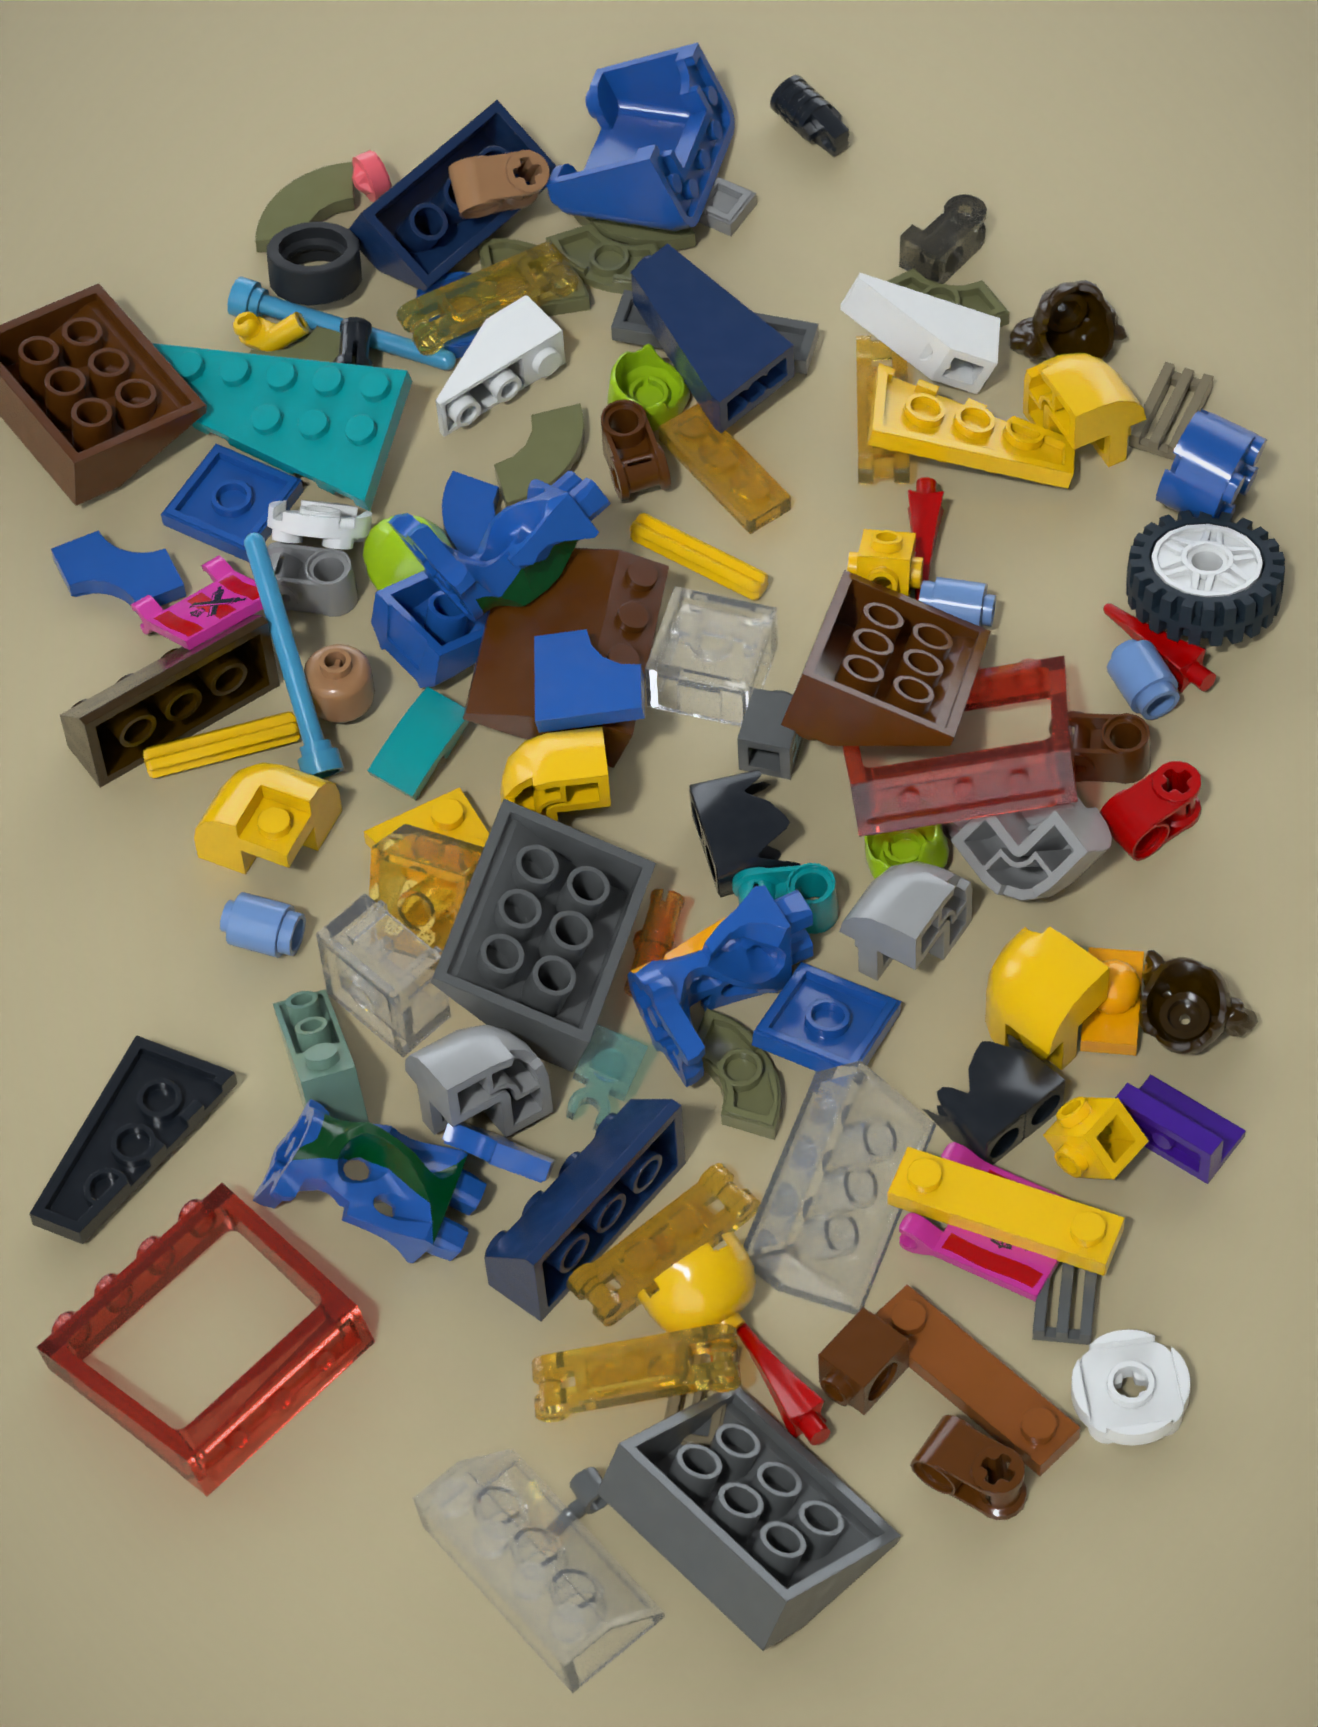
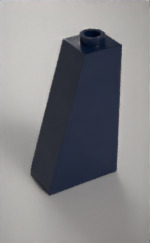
[631,243,795,433]

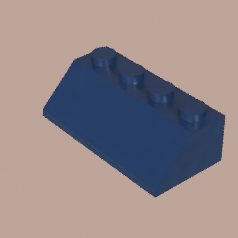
[349,100,556,291]
[484,1099,686,1322]

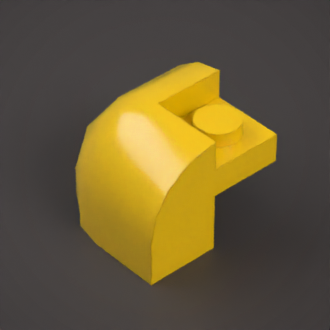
[1023,353,1146,467]
[500,727,611,821]
[194,762,342,875]
[985,927,1109,1070]

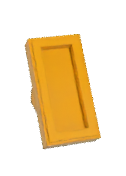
[1080,947,1144,1056]

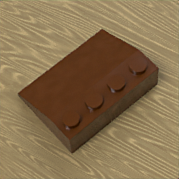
[0,283,206,506]
[462,548,669,768]
[781,570,991,746]

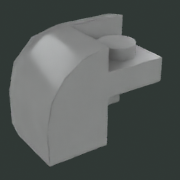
[951,767,1112,900]
[839,861,972,981]
[405,1025,553,1137]

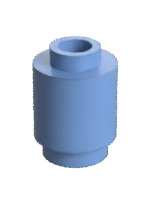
[919,577,996,627]
[1107,639,1180,720]
[220,892,306,958]

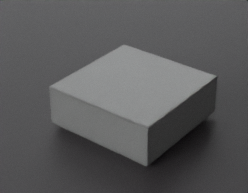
[699,176,757,236]

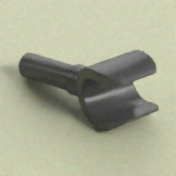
[541,1467,608,1545]

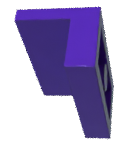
[1115,1074,1246,1184]

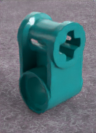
[732,863,839,934]

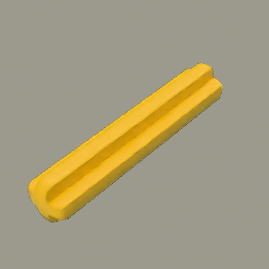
[629,513,769,601]
[143,711,300,778]

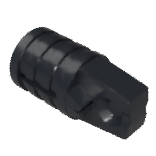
[770,75,849,157]

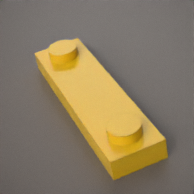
[887,1147,1125,1276]

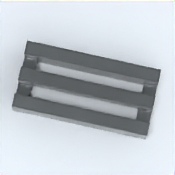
[1032,1263,1097,1345]

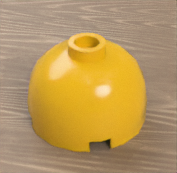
[637,1231,756,1342]

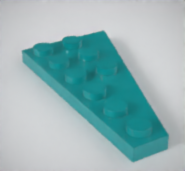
[152,343,413,511]

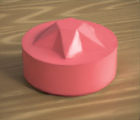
[352,150,391,202]

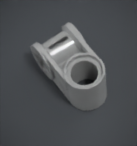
[267,541,359,617]

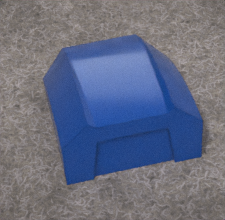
[371,571,488,688]

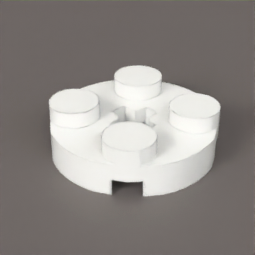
[267,500,372,549]
[1071,1330,1190,1446]

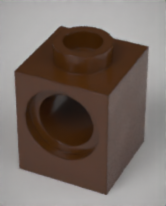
[818,1307,909,1415]

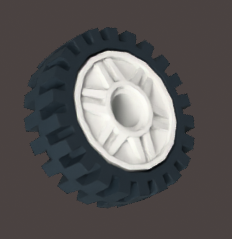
[1126,510,1285,647]

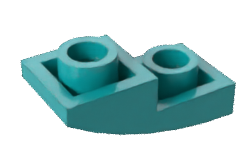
[367,686,469,801]

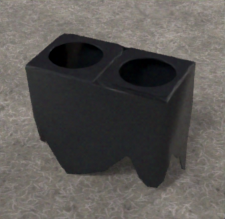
[689,770,801,898]
[922,1034,1066,1165]

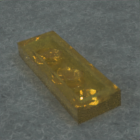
[658,404,791,534]

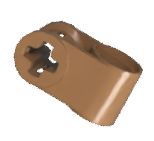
[448,150,549,219]

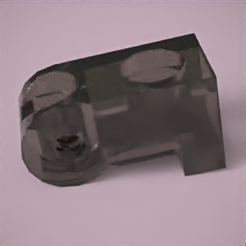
[899,194,987,284]

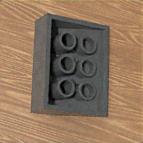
[430,799,656,1072]
[597,1383,901,1651]

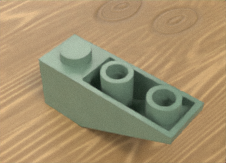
[273,989,369,1122]

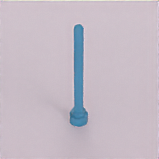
[227,276,456,370]
[244,532,344,779]

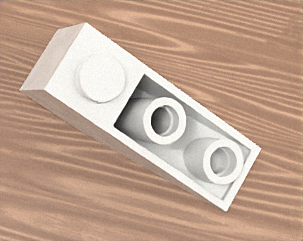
[840,273,1001,394]
[436,295,566,437]

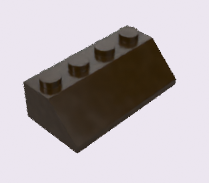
[60,615,280,788]

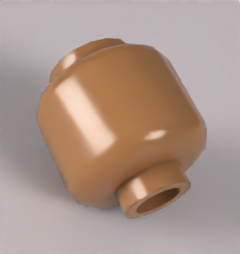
[304,644,375,723]

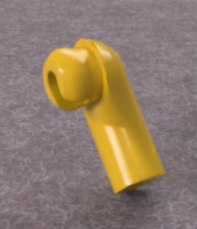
[233,311,310,352]

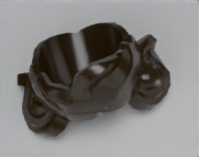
[1009,280,1127,360]
[1139,950,1258,1054]

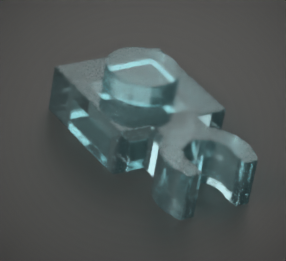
[566,1024,648,1130]

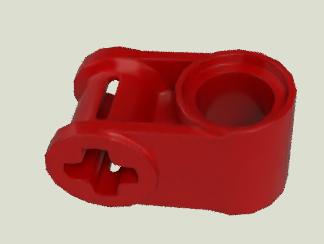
[1100,761,1201,861]

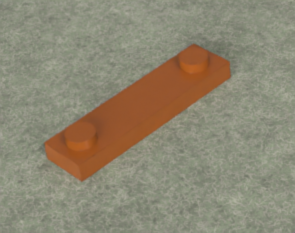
[875,1284,1081,1476]

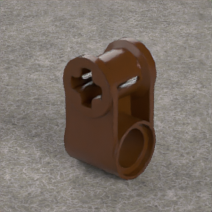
[601,399,671,501]
[1046,711,1150,784]
[910,1415,1027,1520]

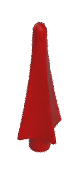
[907,477,944,601]
[1103,603,1216,693]
[735,1323,831,1446]

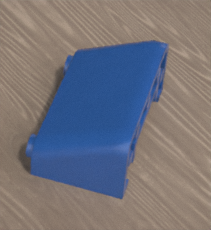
[546,42,735,231]

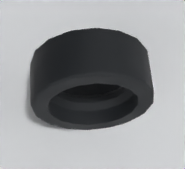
[267,222,362,305]

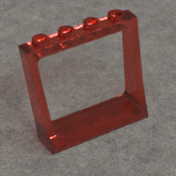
[842,655,1078,837]
[36,1182,375,1497]

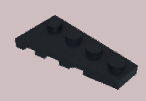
[29,1035,237,1244]

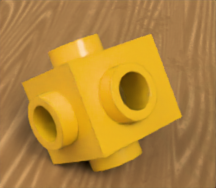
[847,529,923,597]
[1043,1097,1149,1180]

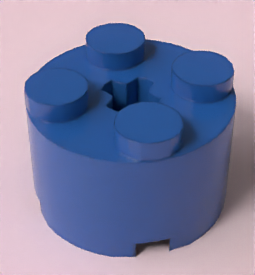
[1156,409,1267,519]

